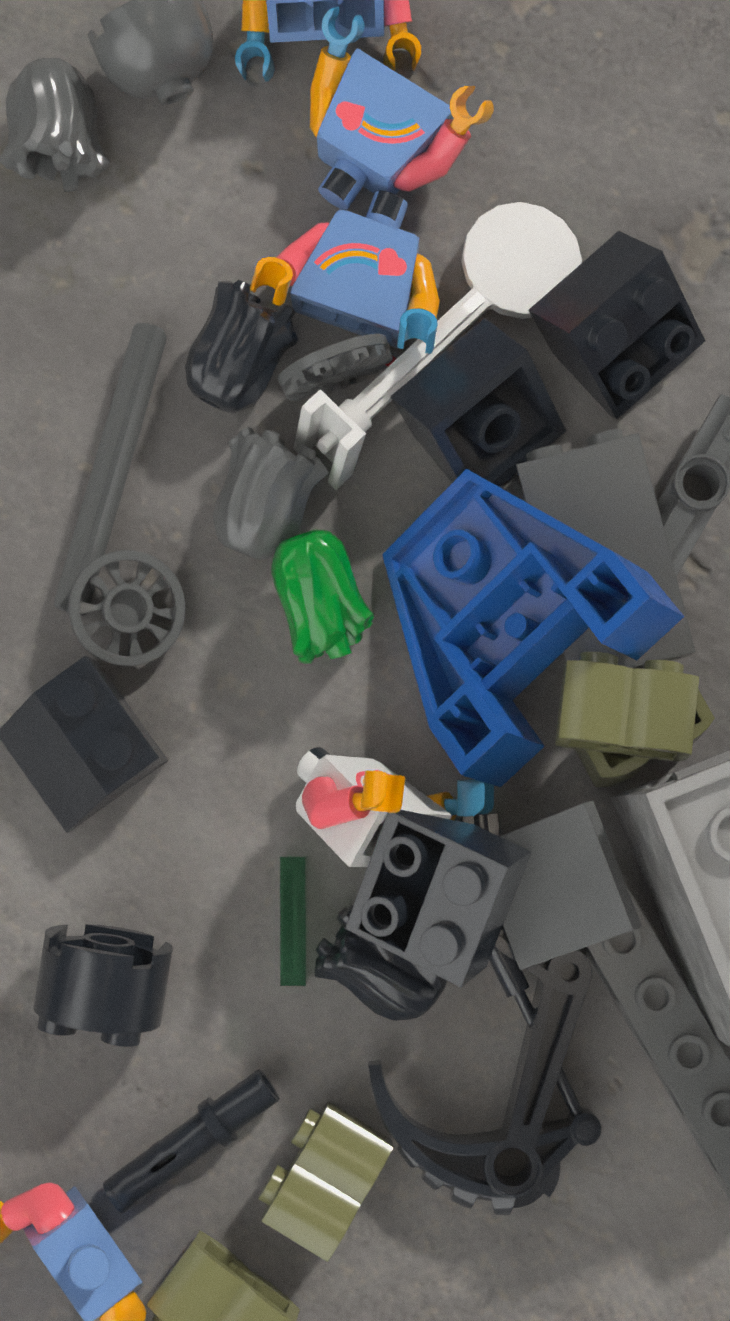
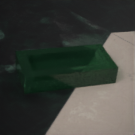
[280,855,308,986]

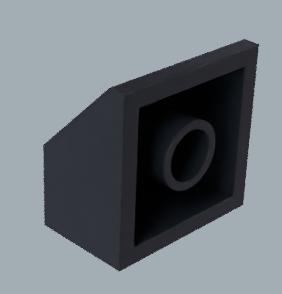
[390,318,566,487]
[0,655,168,833]

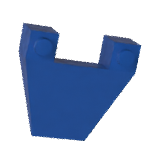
[382,469,684,787]

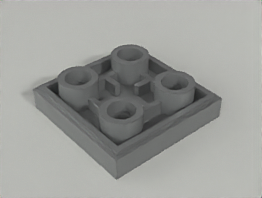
[500,801,642,970]

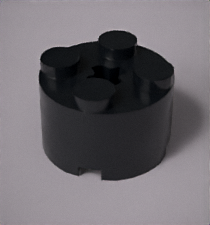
[33,924,173,1047]

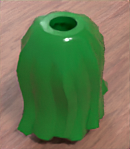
[271,530,374,664]

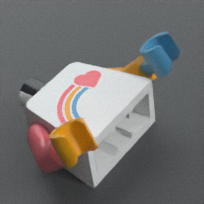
[296,747,494,867]

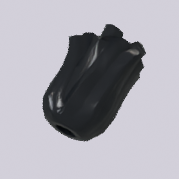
[185,280,298,413]
[314,905,447,1021]

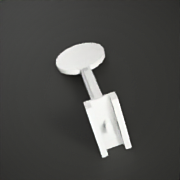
[293,202,582,490]

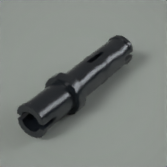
[103,1069,279,1214]

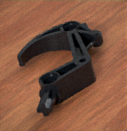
[368,813,602,1215]

